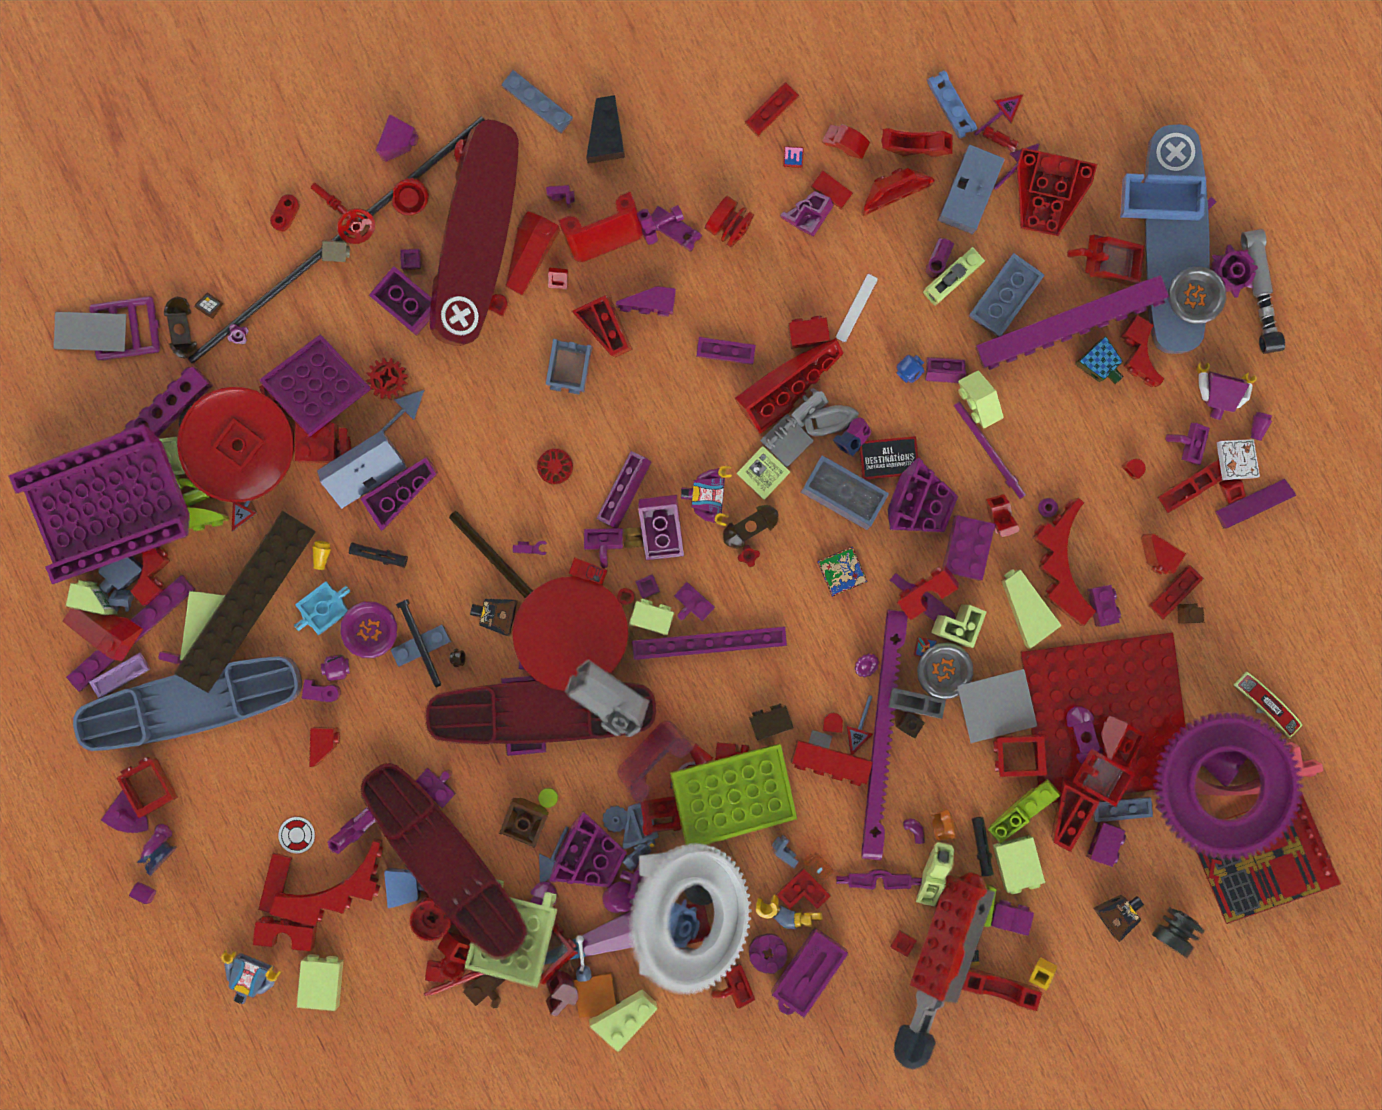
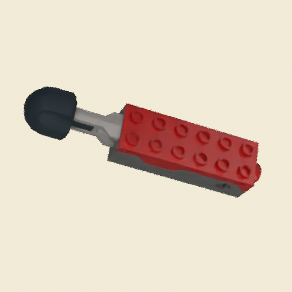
[894,872,996,1070]

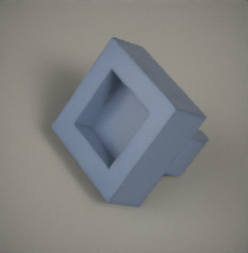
[108,589,135,612]

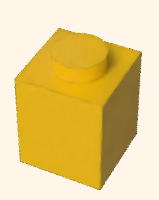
[1029,957,1058,991]

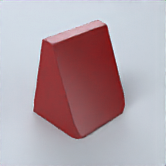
[1219,479,1246,504]

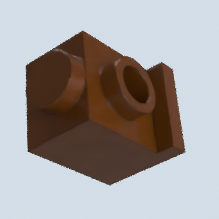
[1177,603,1204,624]

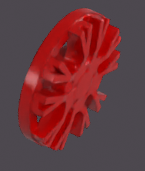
[537,449,573,484]

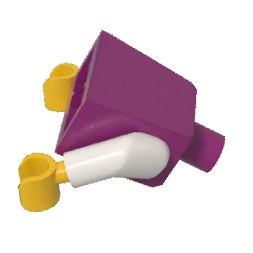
[1196,362,1257,420]

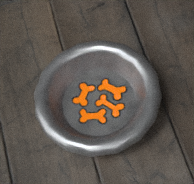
[1168,267,1226,324]
[917,643,974,699]

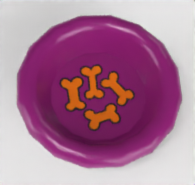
[340,601,397,658]

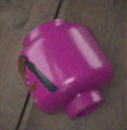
[321,654,350,681]

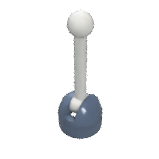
[576,935,592,982]

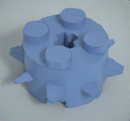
[668,899,700,948]

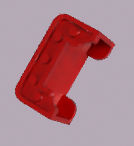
[558,191,643,263]

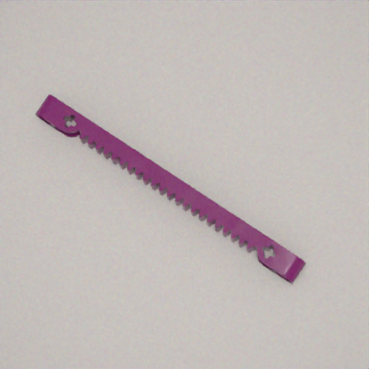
[861,609,908,861]

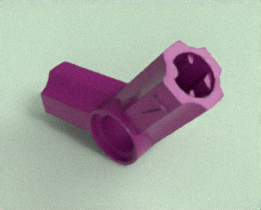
[327,807,375,854]

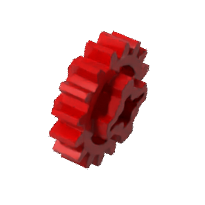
[366,358,408,400]

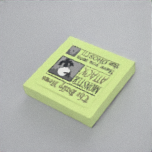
[737,446,790,500]

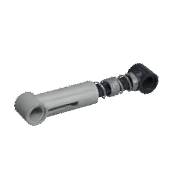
[1241,229,1285,354]

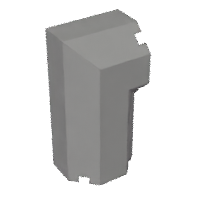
[565,660,649,737]

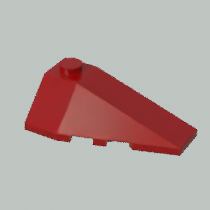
[506,211,561,296]
[62,607,143,661]

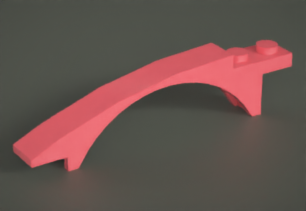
[1195,742,1323,796]

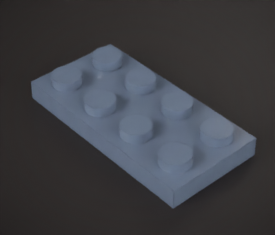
[969,253,1045,337]

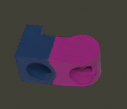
[833,418,871,456]

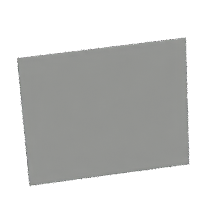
[957,669,1037,743]

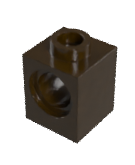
[896,711,925,739]

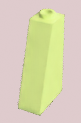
[1002,569,1062,649]
[180,591,225,660]

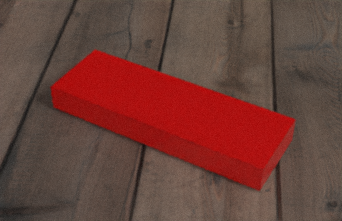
[745,82,799,137]
[1149,565,1204,619]
[258,853,292,913]

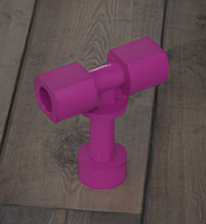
[637,205,684,245]

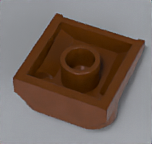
[499,798,549,848]

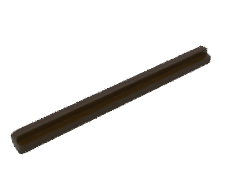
[449,511,532,598]

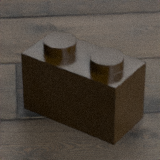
[749,703,793,741]

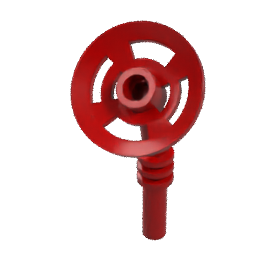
[311,183,375,244]

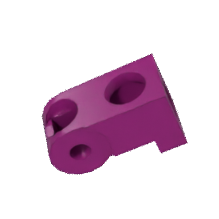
[302,679,341,702]

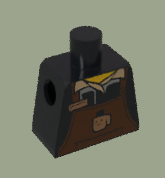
[470,599,518,636]
[1093,895,1144,942]

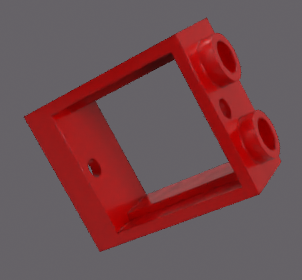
[994,735,1047,777]
[117,757,178,819]

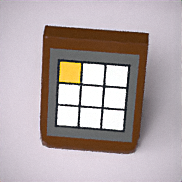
[194,293,224,319]

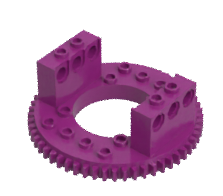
[1154,712,1303,860]

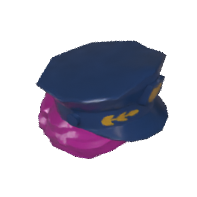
[136,824,177,876]

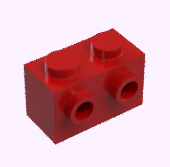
[788,316,830,349]

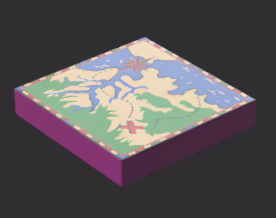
[817,546,868,597]

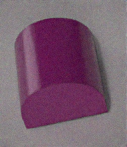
[129,882,156,904]

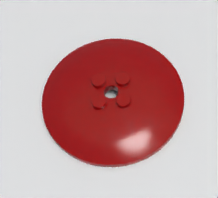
[177,387,294,502]

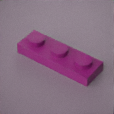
[696,337,756,365]

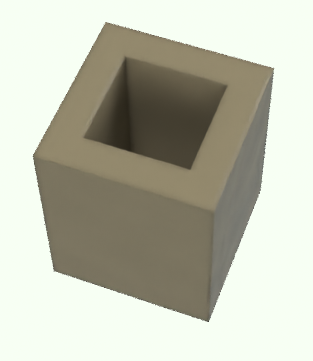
[322,240,350,262]

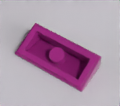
[926,357,966,383]

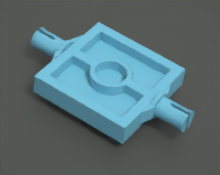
[294,581,351,635]

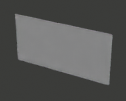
[53,312,126,352]

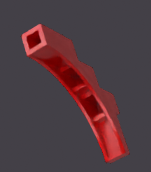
[1033,498,1096,626]
[270,838,384,927]

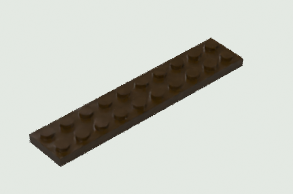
[174,510,316,693]

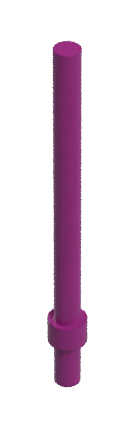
[954,401,1026,499]

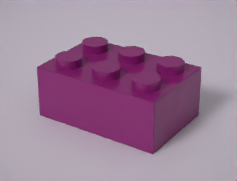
[369,266,431,336]
[943,515,995,581]

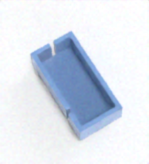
[1120,174,1206,221]

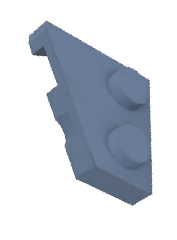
[622,802,659,849]

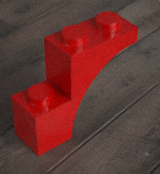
[881,128,953,157]
[1121,315,1165,387]
[130,547,170,606]

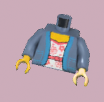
[221,949,281,1004]

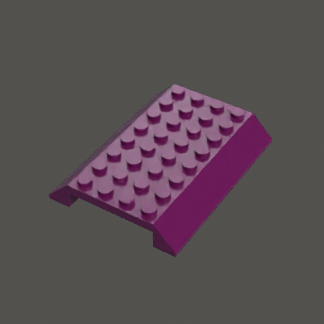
[8,424,190,584]

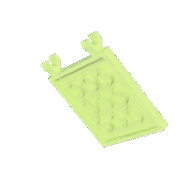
[465,879,557,987]

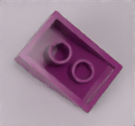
[638,495,684,560]

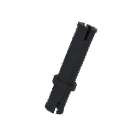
[349,542,408,568]
[972,817,994,877]

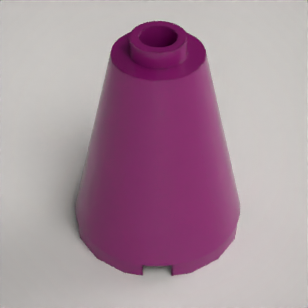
[1202,750,1247,787]

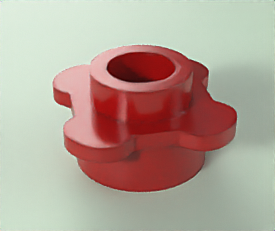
[738,545,760,567]

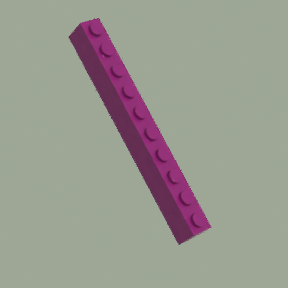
[975,275,1169,370]

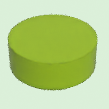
[538,788,558,808]

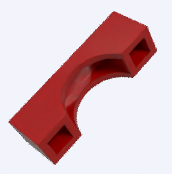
[962,968,1042,1011]

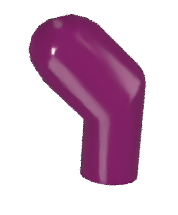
[903,818,925,844]

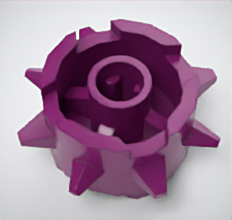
[1210,245,1258,298]

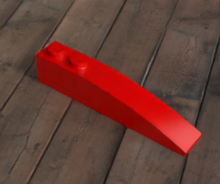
[735,338,844,434]

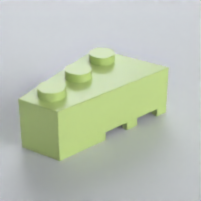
[589,989,658,1052]

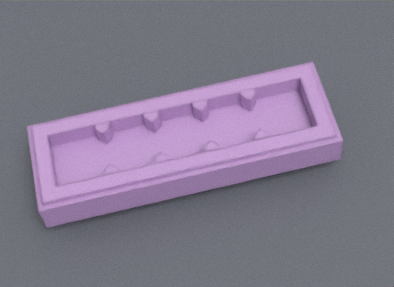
[89,653,150,699]

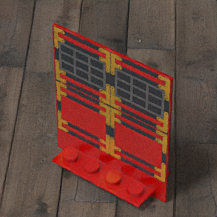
[1194,794,1341,924]

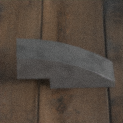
[888,688,946,719]

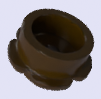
[450,649,465,667]

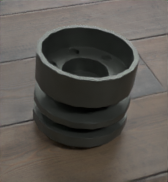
[1152,907,1205,958]

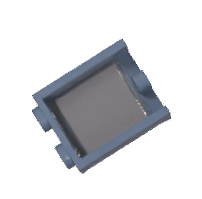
[546,339,593,395]

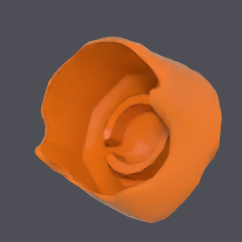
[931,808,955,841]

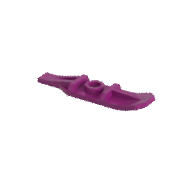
[890,573,956,622]

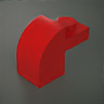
[822,124,870,159]
[986,494,1020,537]

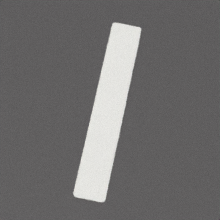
[836,274,878,342]

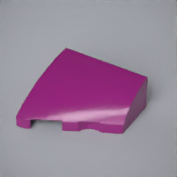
[780,191,834,237]

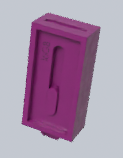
[771,927,848,1018]

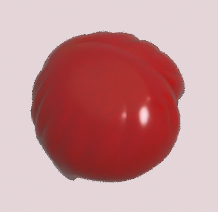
[392,178,429,215]

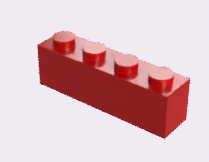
[791,740,873,786]

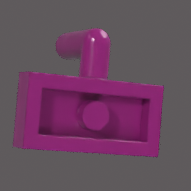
[1165,423,1210,465]
[584,528,623,568]
[674,582,715,621]
[416,768,456,808]

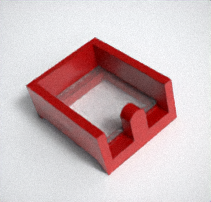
[1090,236,1145,286]
[1072,748,1135,807]
[539,923,578,985]

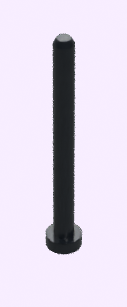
[396,599,441,687]

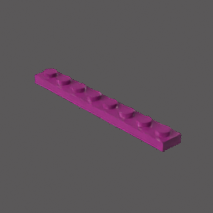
[66,575,196,692]
[632,627,787,660]

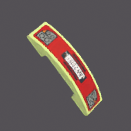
[1233,672,1303,739]

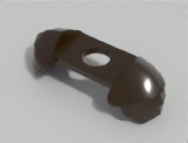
[164,296,197,359]
[723,505,778,549]

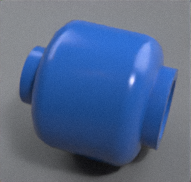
[896,355,925,383]

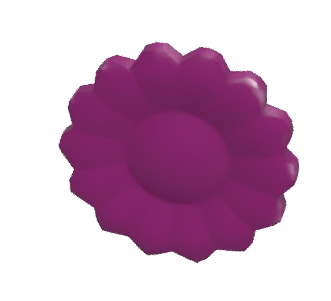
[854,653,879,678]

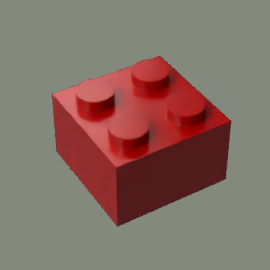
[295,423,339,463]

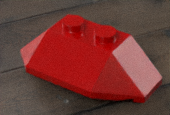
[862,168,935,216]

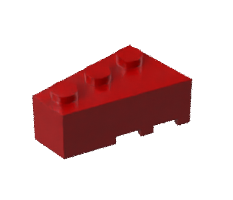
[571,295,633,357]
[1051,779,1100,852]

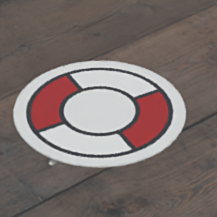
[278,817,315,854]

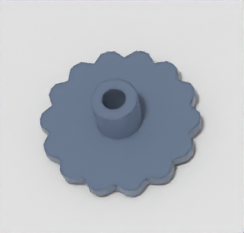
[602,806,627,832]

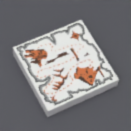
[1217,439,1260,480]

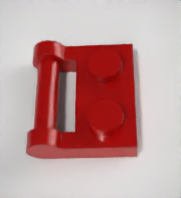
[640,796,682,836]

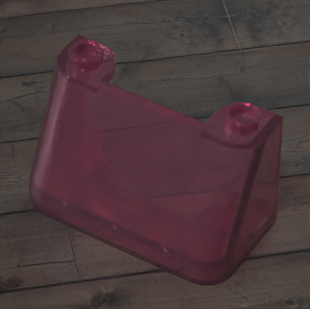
[617,721,694,804]

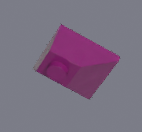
[376,114,418,162]

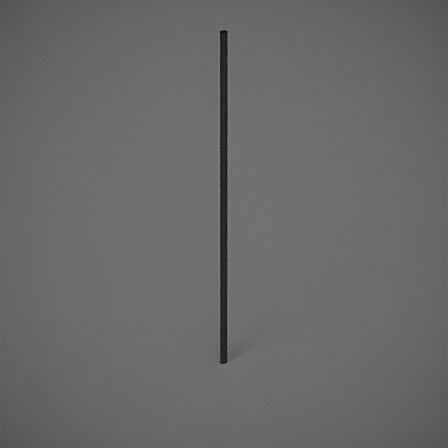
[188,116,485,364]

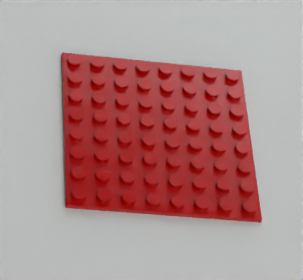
[1021,632,1186,803]

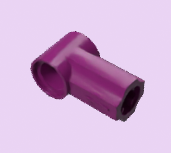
[925,238,954,278]

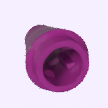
[1250,412,1272,441]

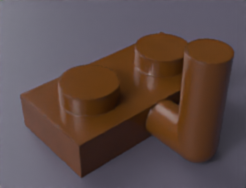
[463,974,505,1009]

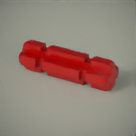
[982,126,1019,152]

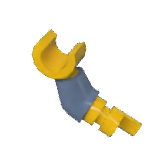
[756,894,822,929]

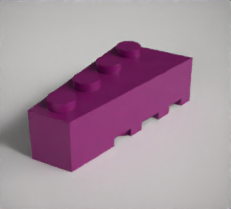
[360,457,438,531]

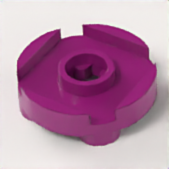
[749,933,787,974]

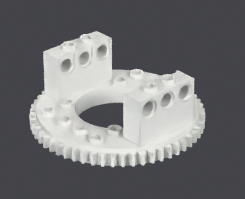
[630,844,751,994]

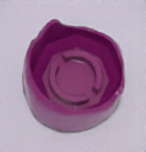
[602,882,635,913]

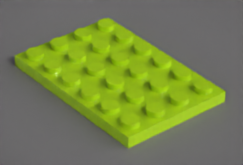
[670,744,797,846]

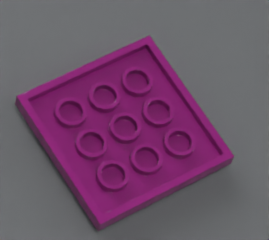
[259,334,370,436]

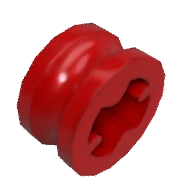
[617,588,634,605]

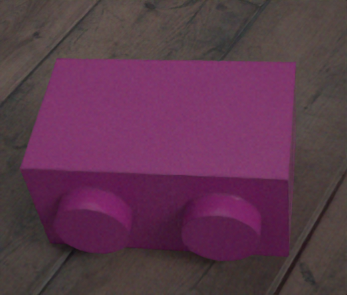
[1086,822,1126,867]

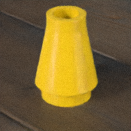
[312,541,332,570]

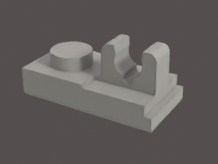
[791,388,829,428]

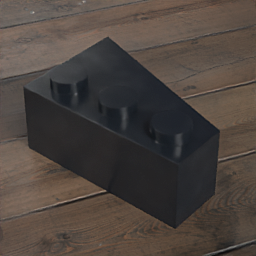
[586,95,625,164]

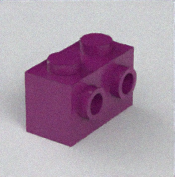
[1087,585,1121,627]

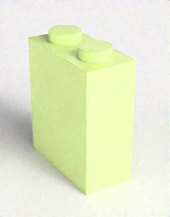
[993,835,1045,894]
[297,954,344,1011]

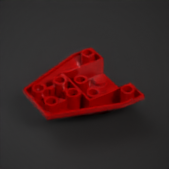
[1017,148,1098,236]

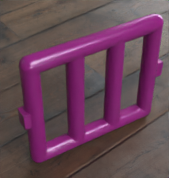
[89,296,160,361]

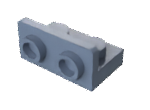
[772,835,798,868]

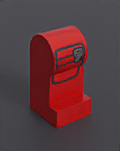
[568,557,608,585]

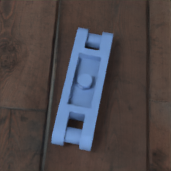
[927,70,977,139]

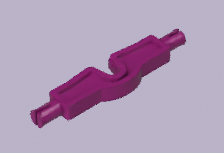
[836,869,922,890]

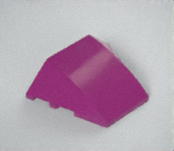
[887,458,958,532]
[549,811,627,887]

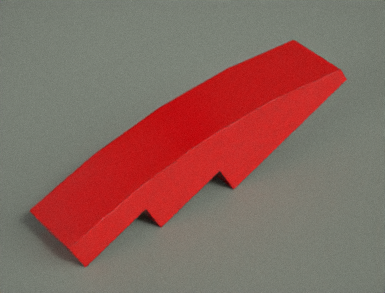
[1158,459,1222,513]

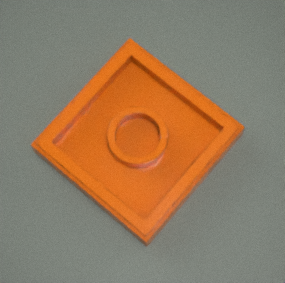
[573,972,617,1018]

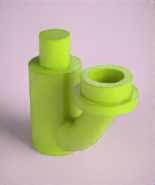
[175,475,210,506]

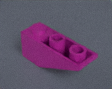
[616,286,676,317]

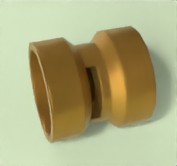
[623,527,643,548]

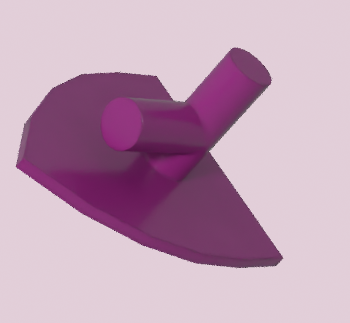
[101,790,149,833]

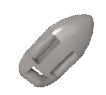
[804,405,859,436]

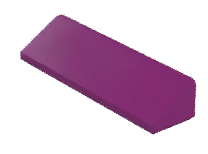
[596,451,651,528]
[1215,479,1296,529]

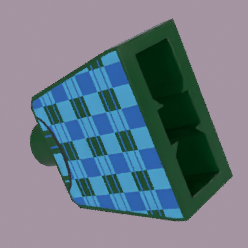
[1075,336,1124,384]

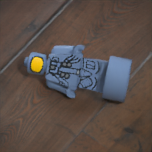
[623,840,655,871]

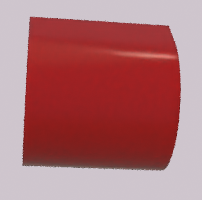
[1121,459,1146,480]

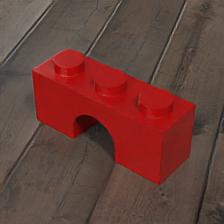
[897,565,959,620]
[253,916,317,952]

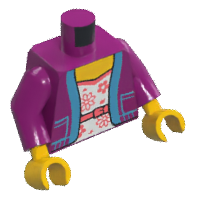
[681,466,732,526]

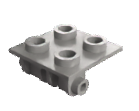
[760,414,814,467]

